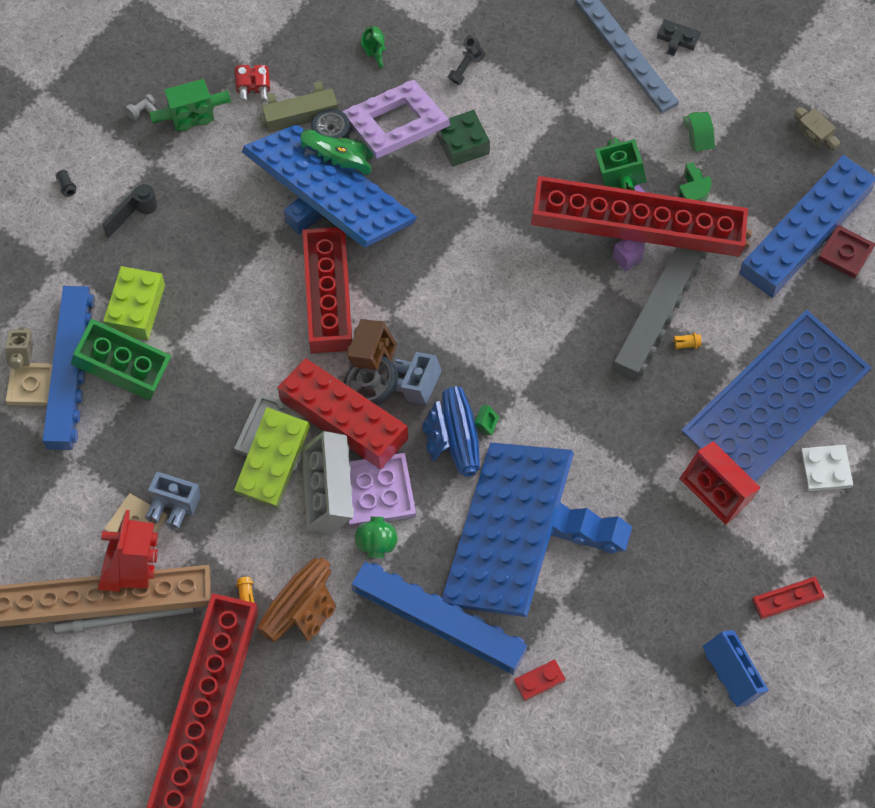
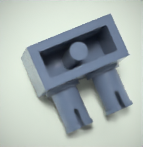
[385,352,442,405]
[145,472,201,530]

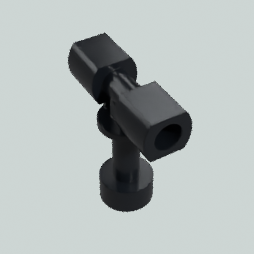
[447,35,485,86]

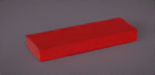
[752,576,825,620]

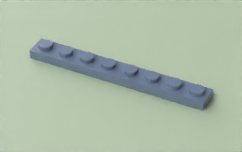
[575,0,679,114]

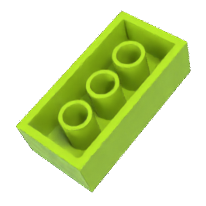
[234,407,310,509]

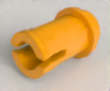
[673,332,702,349]
[235,577,255,603]

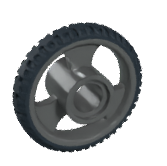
[344,356,398,405]

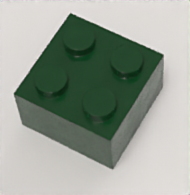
[436,110,490,167]

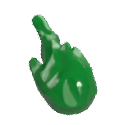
[361,26,386,69]

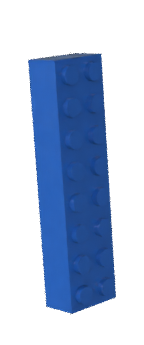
[739,155,875,298]

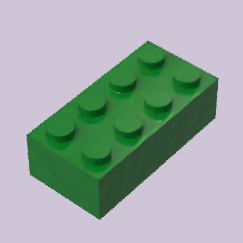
[70,318,172,401]

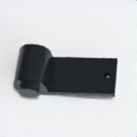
[102,184,157,238]

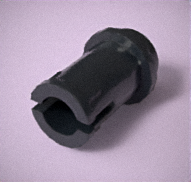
[55,170,77,197]

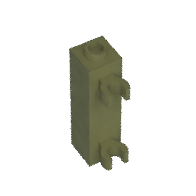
[260,81,338,133]

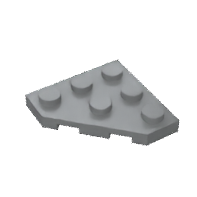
[234,393,302,473]

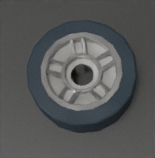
[311,109,351,139]

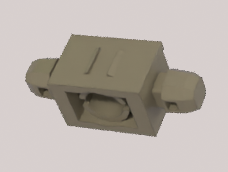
[793,107,840,151]
[5,327,33,369]

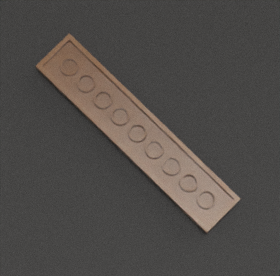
[0,565,211,627]

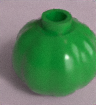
[355,516,398,558]

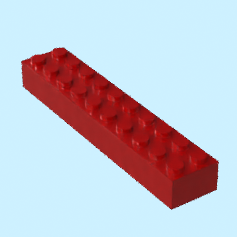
[530,176,748,257]
[146,593,259,808]

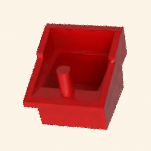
[98,510,158,592]

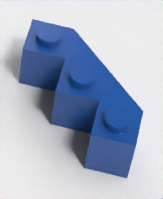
[551,502,632,554]

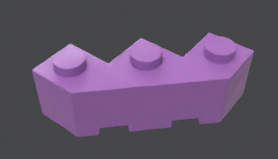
[613,184,645,272]

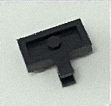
[657,19,701,56]

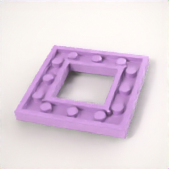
[342,80,450,159]

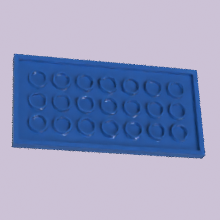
[242,125,417,248]
[682,309,871,482]
[442,442,574,617]

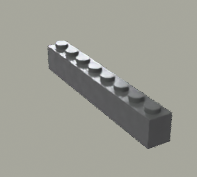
[613,247,709,381]

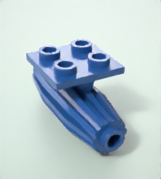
[422,386,480,477]

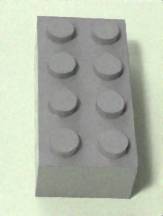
[302,431,354,534]

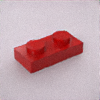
[514,659,566,702]

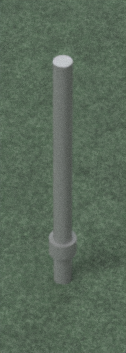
[54,608,194,633]

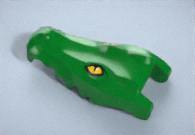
[300,130,374,175]

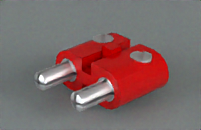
[234,65,270,102]

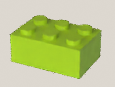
[103,266,165,340]

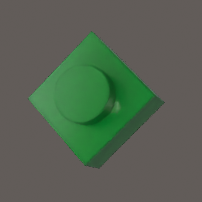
[475,405,499,435]

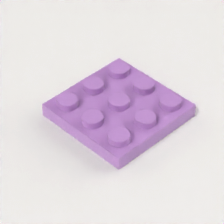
[349,453,416,528]

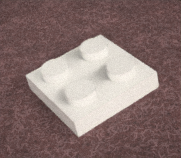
[800,445,853,491]

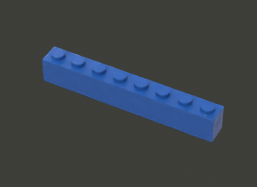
[43,286,95,450]
[352,561,527,675]

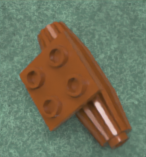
[257,557,337,643]

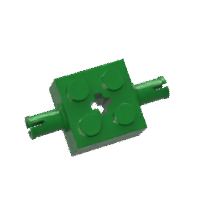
[149,79,231,131]
[595,138,647,191]

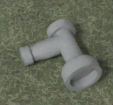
[125,94,157,121]

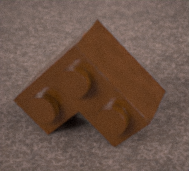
[347,319,397,370]

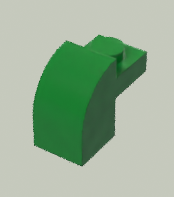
[683,111,715,152]
[677,162,711,202]

